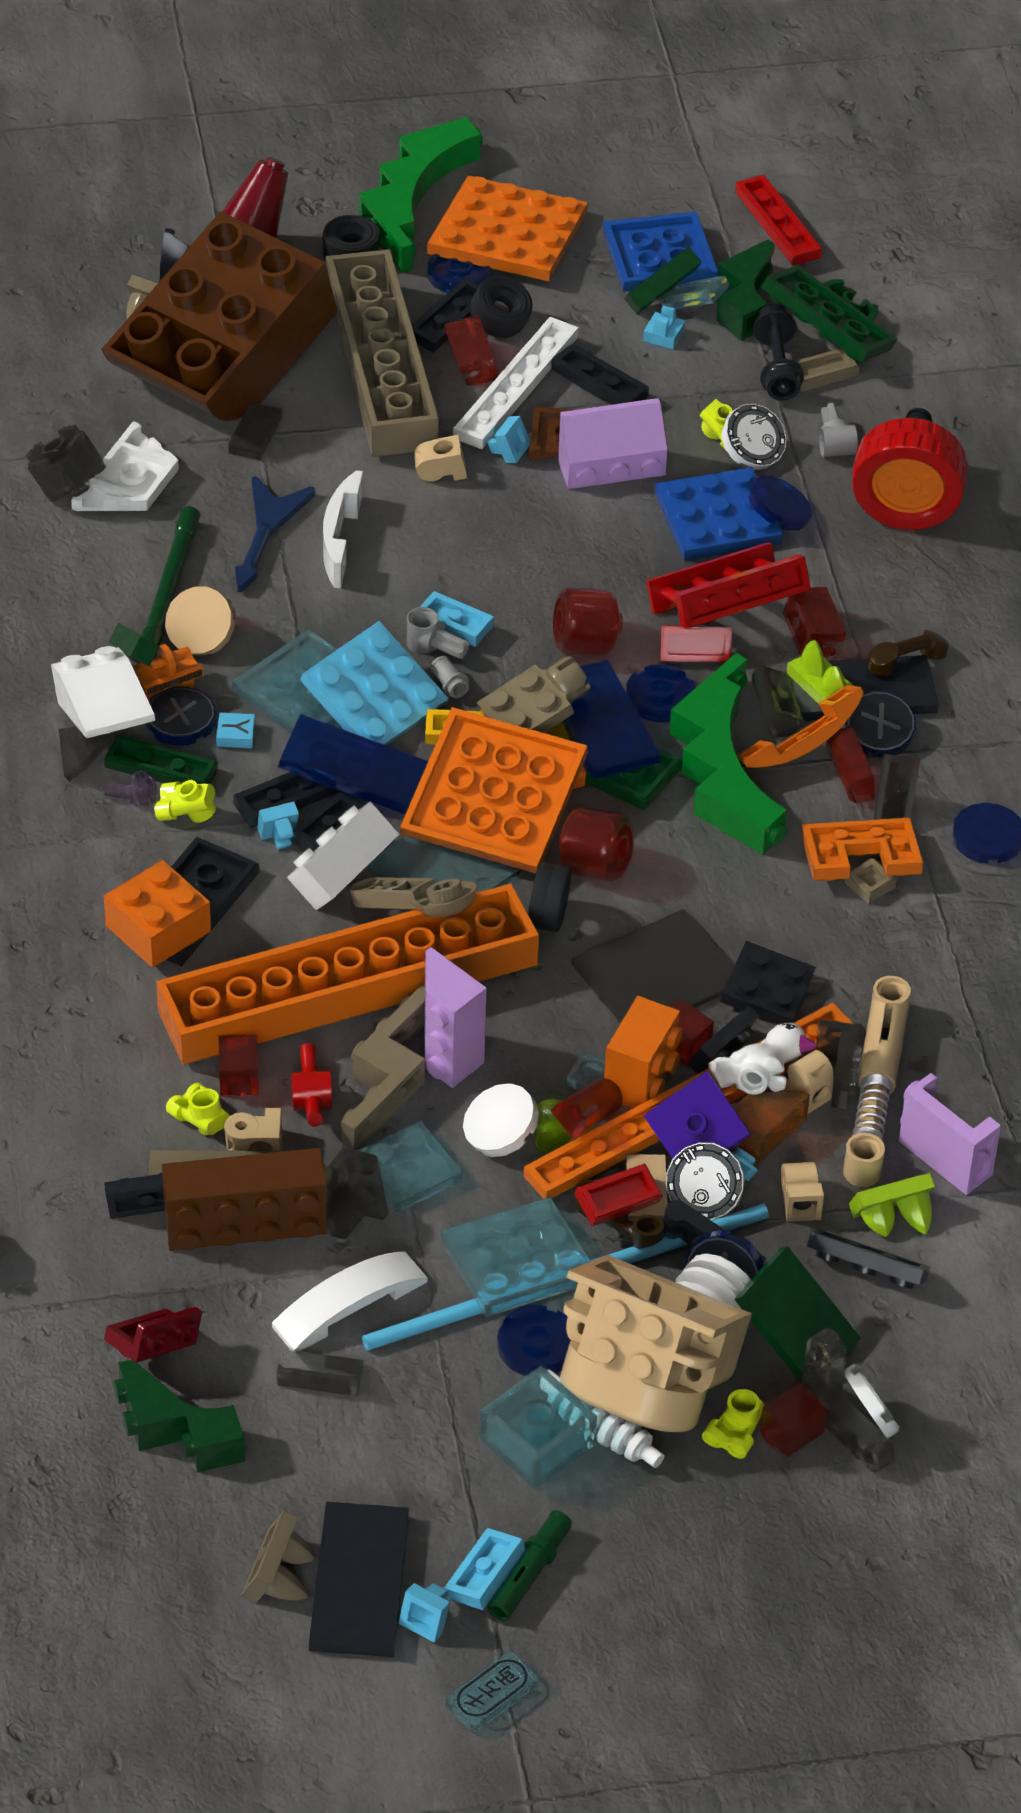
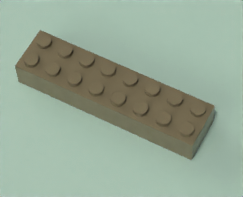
[326,249,439,457]

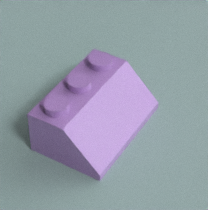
[558,398,667,489]
[424,947,487,1088]

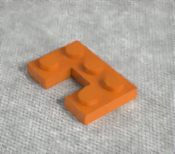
[801,818,923,881]

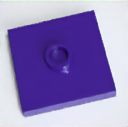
[644,1071,752,1159]

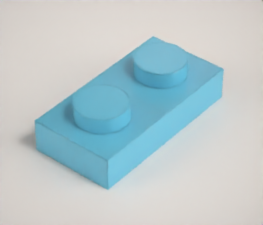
[420,591,494,647]
[444,1528,525,1610]

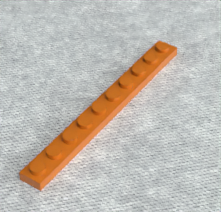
[523,1002,856,1202]

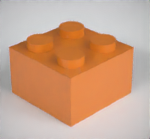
[104,860,211,968]
[603,995,683,1109]

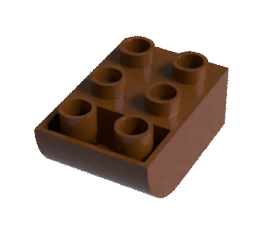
[101,211,338,421]

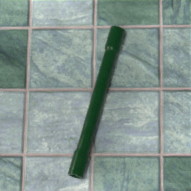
[141,506,201,658]

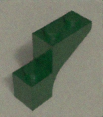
[716,239,775,341]
[113,1360,245,1472]

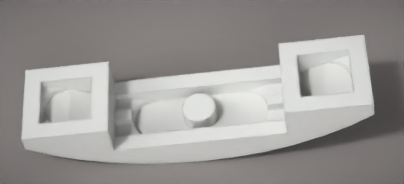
[323,470,363,588]
[272,1251,428,1354]

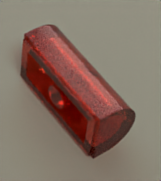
[826,726,875,803]
[550,1078,623,1140]

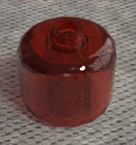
[552,587,623,656]
[558,807,634,882]

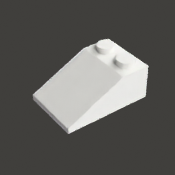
[51,646,155,738]

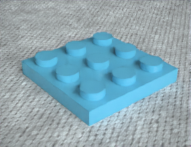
[300,621,449,759]

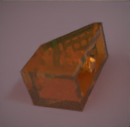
[731,1091,810,1164]

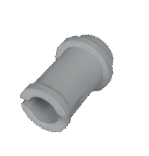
[430,656,469,699]

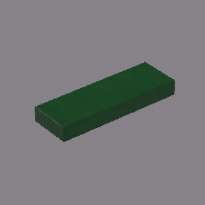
[104,735,218,784]

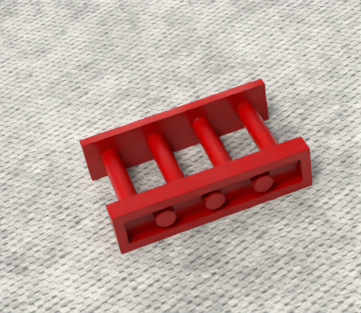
[646,542,811,629]

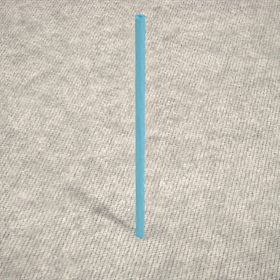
[362,1203,769,1351]

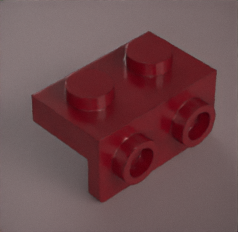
[104,1306,202,1363]

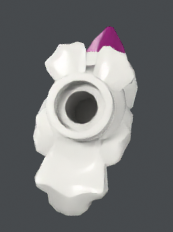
[709,1023,817,1095]

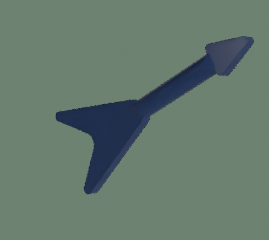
[235,476,315,592]

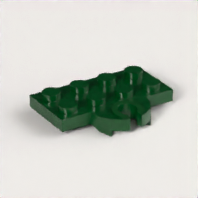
[761,265,897,362]

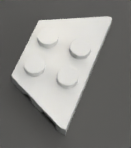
[71,421,179,511]

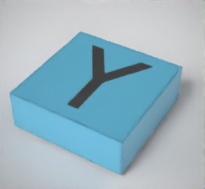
[216,712,255,748]

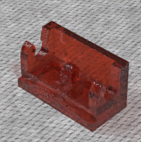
[444,315,498,386]
[783,587,847,657]

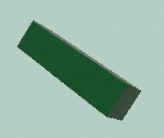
[625,247,702,314]
[109,623,159,666]

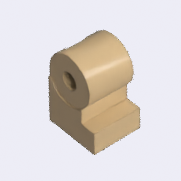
[414,435,467,482]
[781,1050,834,1115]
[224,1108,283,1151]
[781,1162,824,1222]

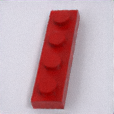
[735,175,822,266]

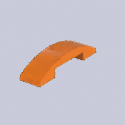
[736,685,864,768]

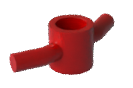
[291,1043,332,1127]

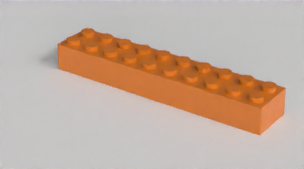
[156,883,539,1065]

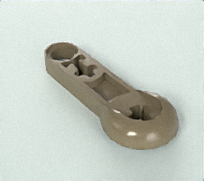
[349,877,477,918]

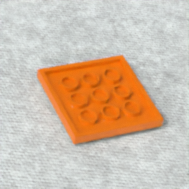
[427,176,588,281]
[400,707,588,874]

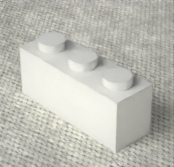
[287,802,399,910]

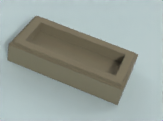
[796,348,860,392]

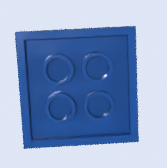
[603,212,718,292]
[655,467,783,560]

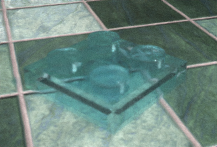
[355,1121,462,1214]

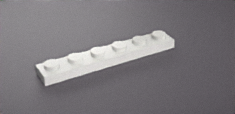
[453,317,579,449]

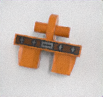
[132,644,204,703]

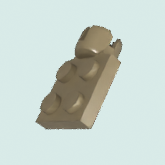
[476,656,590,733]

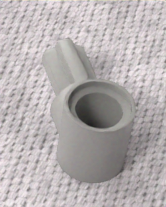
[819,403,858,457]
[407,607,470,659]

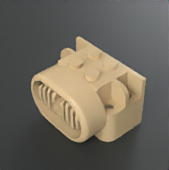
[560,1255,752,1432]

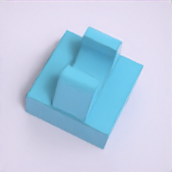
[643,305,686,350]
[486,416,530,463]
[257,802,299,850]
[398,1583,450,1643]

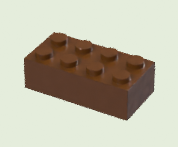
[162,1148,327,1251]

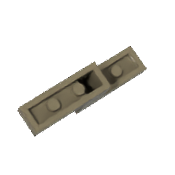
[340,985,425,1154]

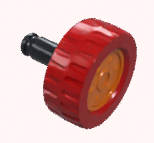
[852,408,968,530]

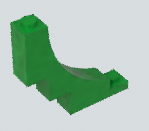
[359,117,483,273]
[669,653,787,855]

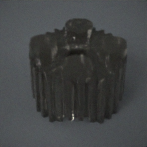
[26,424,106,502]

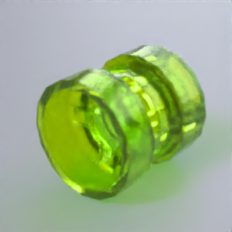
[534,1099,574,1153]

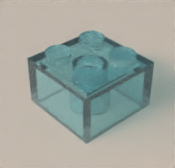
[479,1366,597,1489]

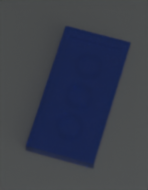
[562,660,660,779]
[278,714,428,815]

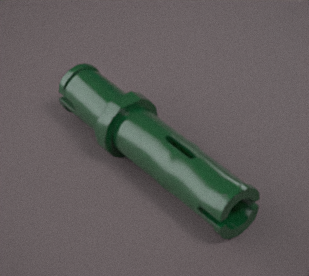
[487,1510,572,1621]

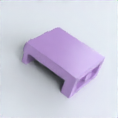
[899,1073,1001,1195]

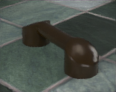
[867,630,949,676]
[574,1180,664,1248]

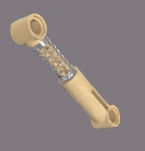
[843,976,911,1187]

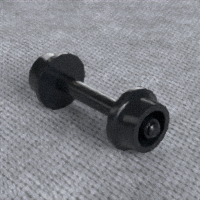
[753,304,804,401]

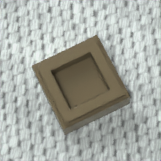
[844,858,897,904]

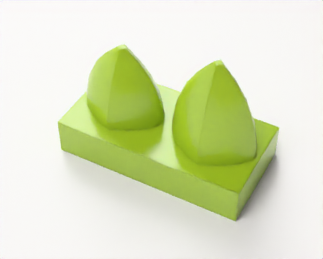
[787,640,853,703]
[849,1173,935,1237]

